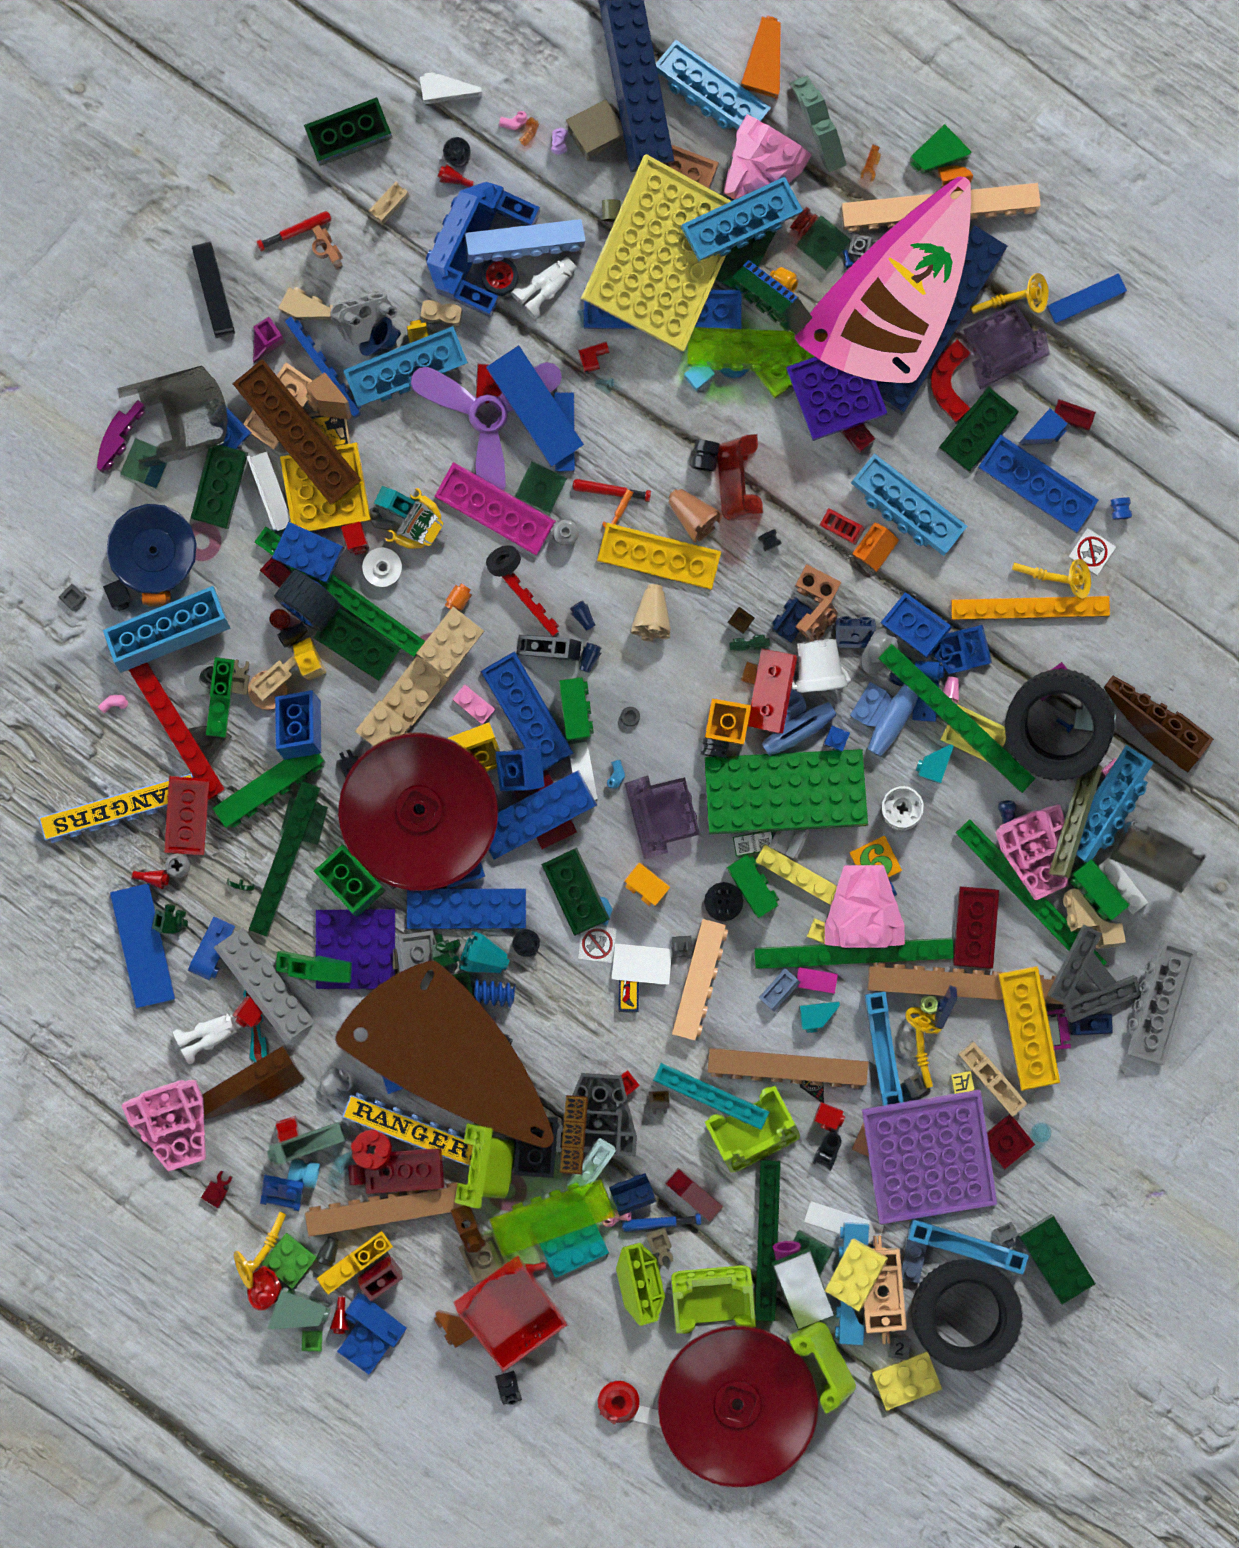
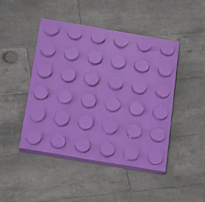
[862,1090,997,1224]

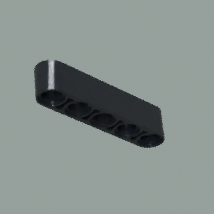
[192,241,235,339]

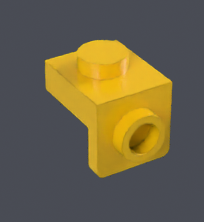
[406,320,428,343]

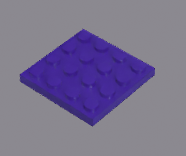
[786,357,888,441]
[316,909,396,989]

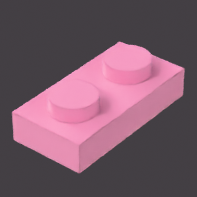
[452,685,495,725]

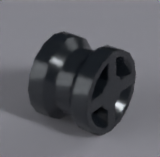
[758,529,782,552]

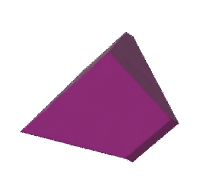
[253,317,286,363]

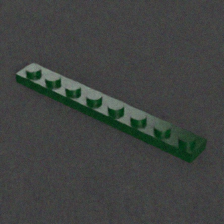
[248,781,322,937]
[755,1160,781,1321]

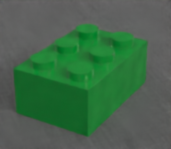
[559,677,594,742]
[314,844,386,917]
[726,855,780,918]
[1069,859,1130,921]

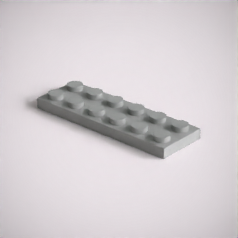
[214,928,314,1043]

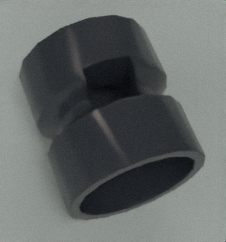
[691,439,720,472]

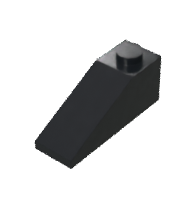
[517,635,582,661]

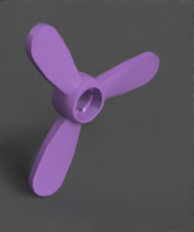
[411,362,562,491]

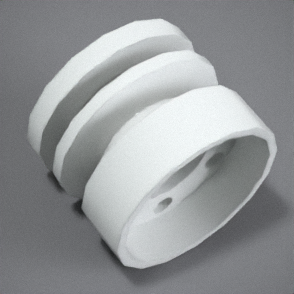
[882,786,924,831]

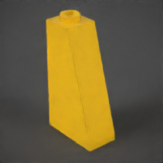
[293,637,326,681]

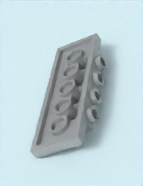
[1127,940,1198,1065]

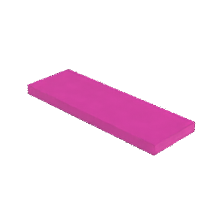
[434,462,556,555]

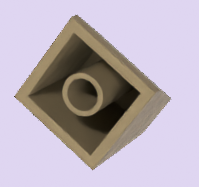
[566,99,624,161]

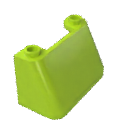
[705,1086,800,1173]
[671,1265,756,1334]
[788,1322,856,1413]

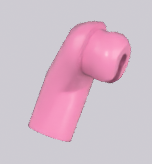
[499,111,527,130]
[98,695,128,714]
[602,1209,632,1227]

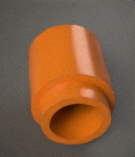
[445,583,472,611]
[142,591,171,607]

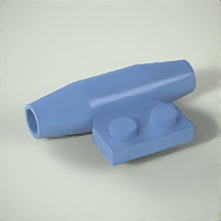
[850,682,918,757]
[762,688,837,756]

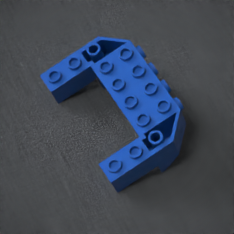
[425,182,540,318]

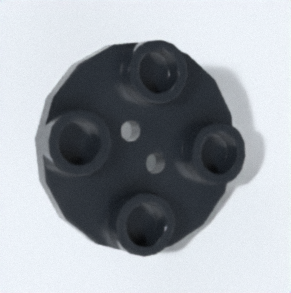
[704,882,744,922]

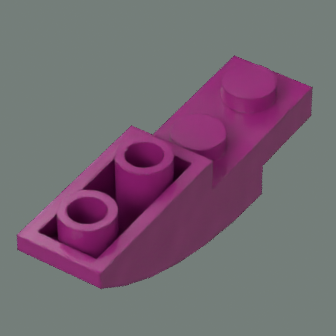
[97,400,146,473]

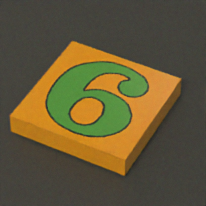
[849,835,902,877]

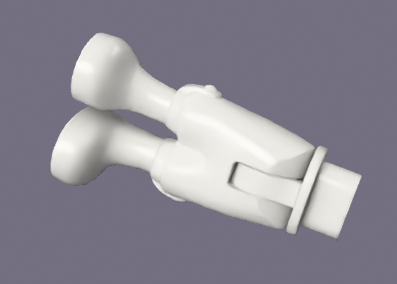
[511,257,577,319]
[173,1014,241,1064]

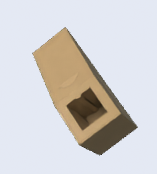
[278,287,333,320]

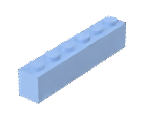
[464,219,585,264]

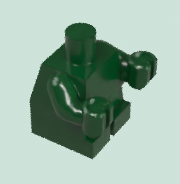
[152,904,188,934]
[432,934,461,967]

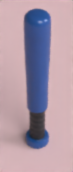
[622,1213,701,1232]

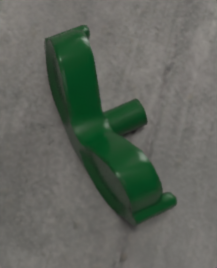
[226,878,254,891]

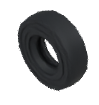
[486,545,521,577]

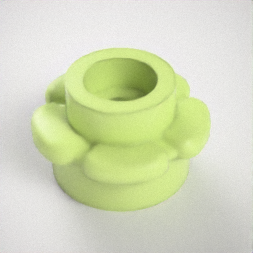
[920,995,939,1014]

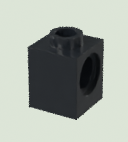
[103,580,133,611]

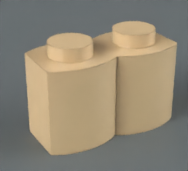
[421,300,463,327]

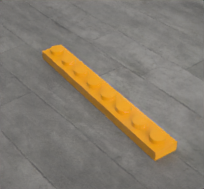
[951,596,1110,620]

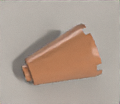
[668,489,722,542]

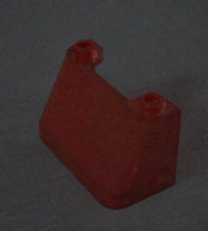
[717,434,763,521]

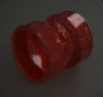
[269,609,291,630]

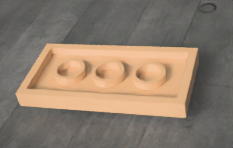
[243,363,313,450]

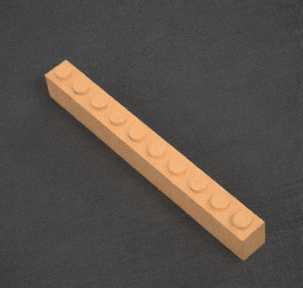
[841,183,1041,232]

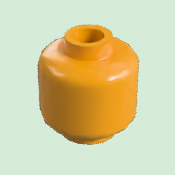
[769,267,799,293]

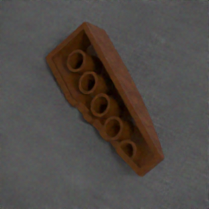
[1104,675,1214,773]
[202,1045,305,1120]

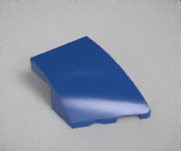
[933,625,992,674]

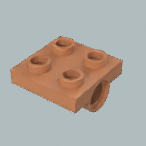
[312,225,343,269]
[795,598,839,642]

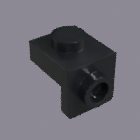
[495,1371,522,1405]

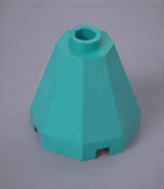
[459,931,510,973]

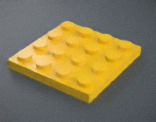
[280,442,371,532]

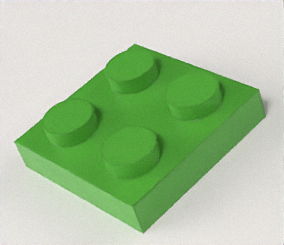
[262,1232,317,1289]

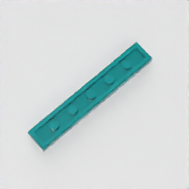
[653,1063,769,1130]

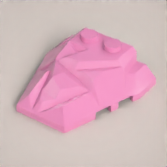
[723,114,812,200]
[996,804,1068,900]
[825,865,905,948]
[121,1080,206,1171]

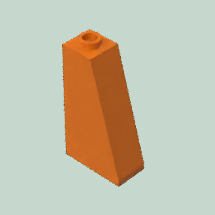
[741,16,781,99]

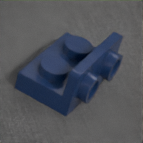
[771,597,813,644]
[835,616,876,648]
[609,1173,657,1216]

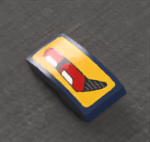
[619,980,639,1012]

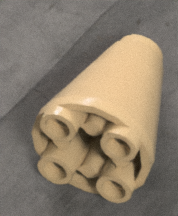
[631,584,671,641]

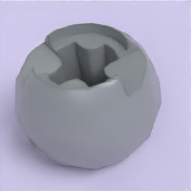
[165,853,190,878]

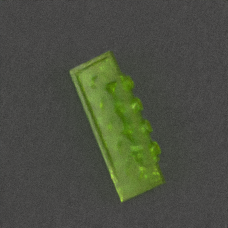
[687,327,806,373]
[489,1178,615,1256]

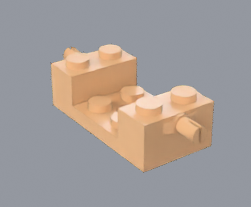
[863,1235,907,1344]

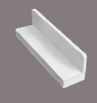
[247,452,291,533]

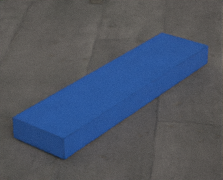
[1047,273,1127,324]
[554,392,575,472]

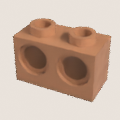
[795,564,841,604]

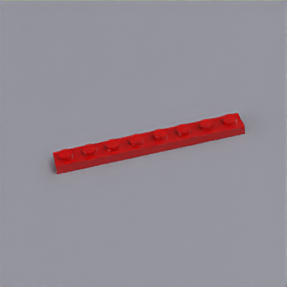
[129,662,226,800]

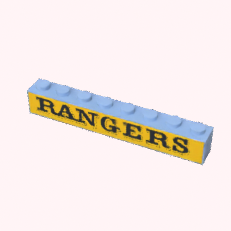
[39,773,194,843]
[342,1092,473,1167]

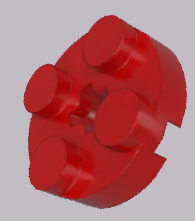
[351,1129,392,1170]

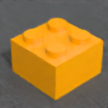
[705,698,751,746]
[624,862,670,907]

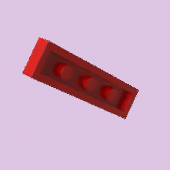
[502,573,559,637]

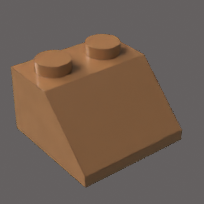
[306,373,352,419]

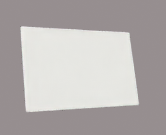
[612,944,672,985]

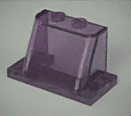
[963,304,1050,389]
[624,776,700,860]

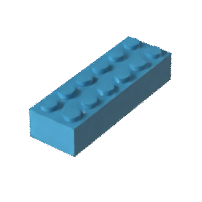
[103,586,231,673]

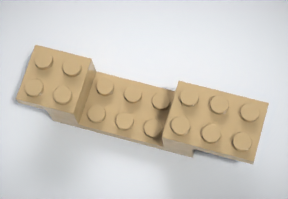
[355,607,485,746]

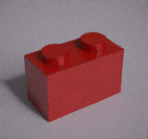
[341,521,369,555]

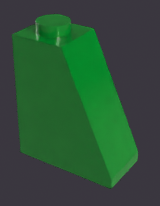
[909,124,972,174]

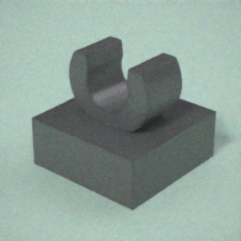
[672,936,693,957]
[900,1073,927,1098]
[993,1222,1019,1248]

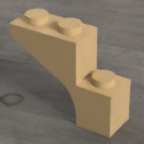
[1063,889,1126,949]

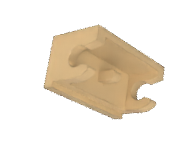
[368,182,409,225]

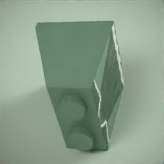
[268,1287,331,1330]

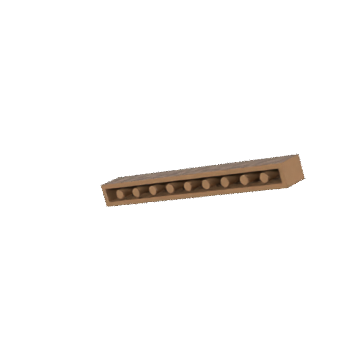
[867,963,1063,1004]

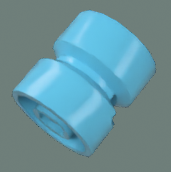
[288,1159,320,1189]

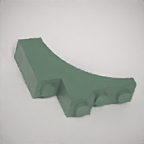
[790,75,847,173]
[267,1122,346,1165]

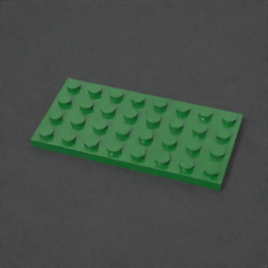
[705,749,868,835]

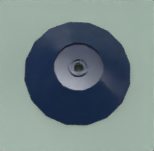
[106,504,197,594]

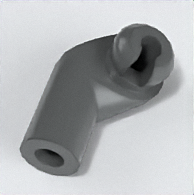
[369,507,393,530]

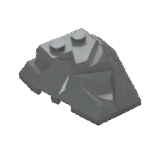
[556,1073,637,1157]

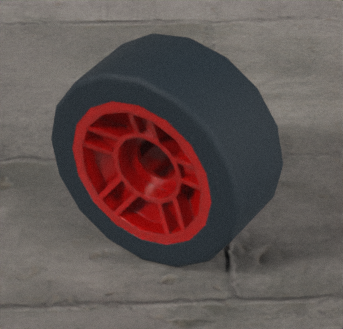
[481,258,519,296]

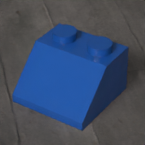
[1019,408,1068,445]
[496,748,545,791]

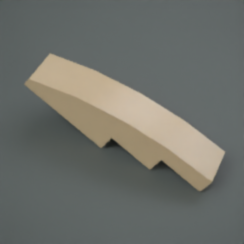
[958,1042,1027,1117]

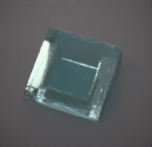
[334,1151,352,1174]

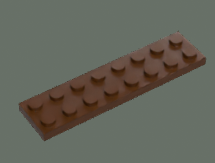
[232,359,362,506]

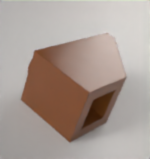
[434,1310,475,1348]

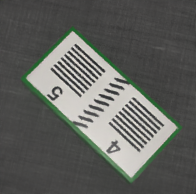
[733,831,773,856]

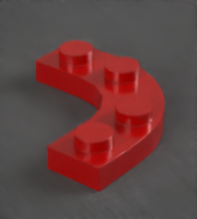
[931,339,971,423]

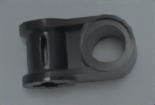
[812,1131,842,1171]

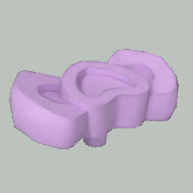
[551,128,568,155]

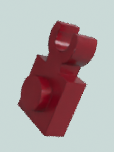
[201,1171,233,1208]

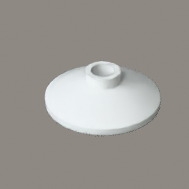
[362,547,402,587]

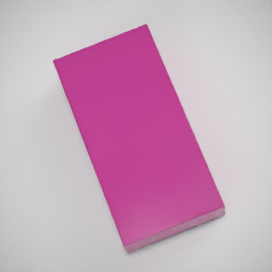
[797,968,838,994]

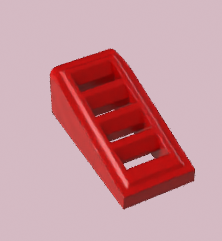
[819,508,865,545]

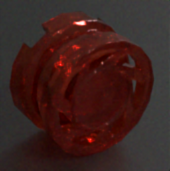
[790,207,819,238]

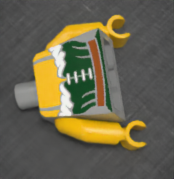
[385,488,447,549]

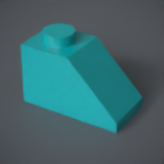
[374,486,415,519]
[915,744,954,784]
[799,1001,840,1033]

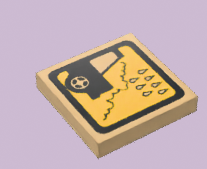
[309,413,351,446]

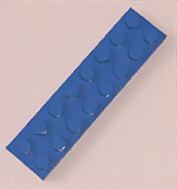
[584,288,742,331]

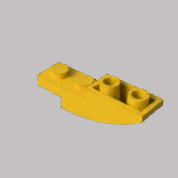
[316,1231,393,1295]

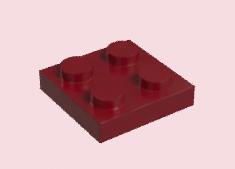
[987,1114,1035,1169]

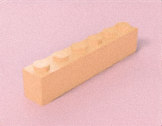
[672,919,728,1040]

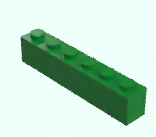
[212,754,326,829]

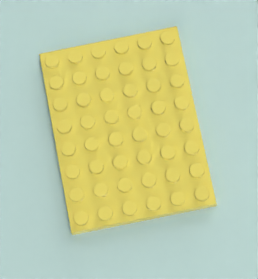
[581,155,731,352]

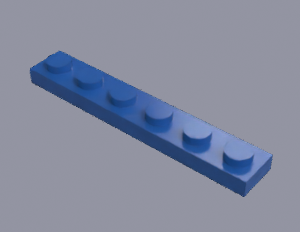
[285,317,361,419]

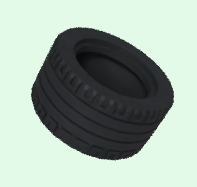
[1005,669,1115,781]
[911,1259,1023,1372]

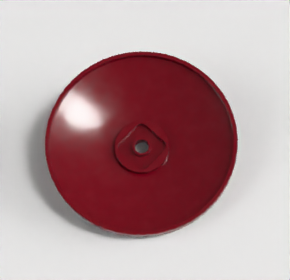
[338,732,498,891]
[658,1326,818,1487]

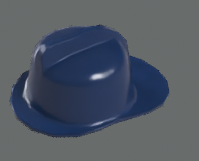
[359,316,401,356]

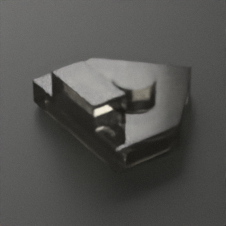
[189,726,233,765]

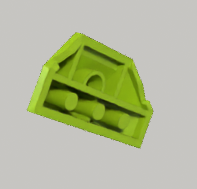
[616,1243,665,1326]

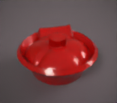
[247,1266,281,1310]
[598,1381,640,1425]

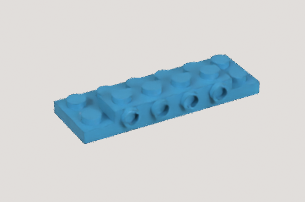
[656,39,771,130]
[681,177,803,261]
[343,326,468,407]
[851,453,967,556]
[1076,745,1154,862]

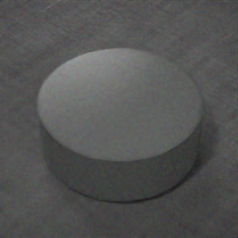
[620,707,640,727]

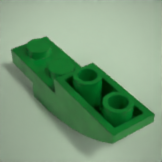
[206,657,235,737]
[276,950,352,983]

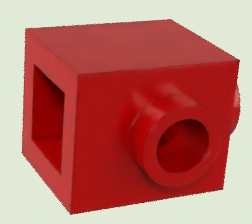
[232,996,263,1028]
[813,1102,845,1132]

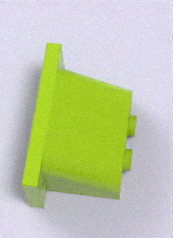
[455,1123,515,1209]

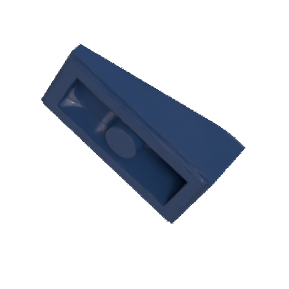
[1070,1013,1113,1035]

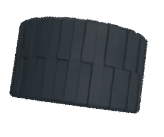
[274,570,341,632]

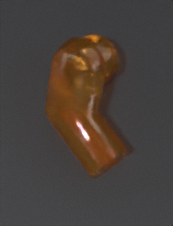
[519,117,539,146]

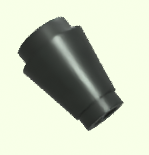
[316,1236,339,1267]

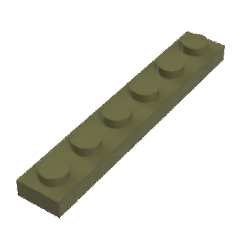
[1049,765,1103,878]

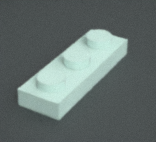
[567,1138,616,1196]

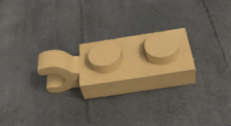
[250,656,298,701]

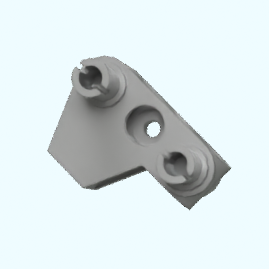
[330,293,397,345]

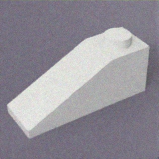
[420,72,482,105]
[569,742,598,800]

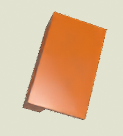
[852,522,899,572]

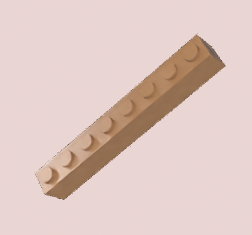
[707,1048,868,1089]
[305,1182,463,1237]

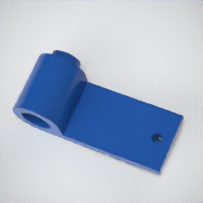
[912,661,944,722]
[188,917,235,981]
[344,1292,407,1348]

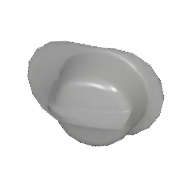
[861,628,898,673]
[184,661,214,695]

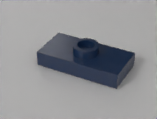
[935,985,958,1029]

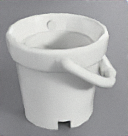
[792,639,851,692]

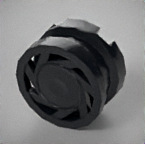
[443,137,471,167]
[700,738,730,759]
[512,929,540,957]

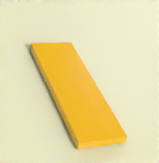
[597,523,722,590]
[998,966,1060,1091]

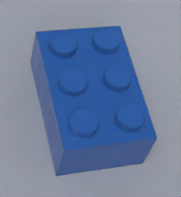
[272,522,344,584]
[275,690,322,760]

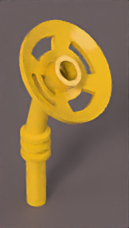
[970,273,1049,314]
[1012,559,1091,599]
[905,1007,943,1088]
[234,1212,286,1289]

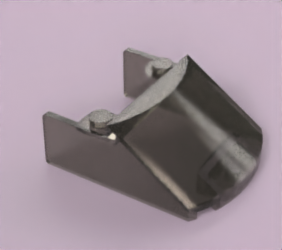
[117,365,227,469]
[1107,820,1206,893]

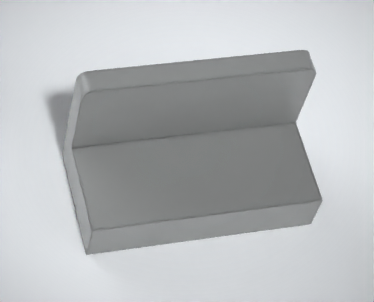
[769,829,811,859]

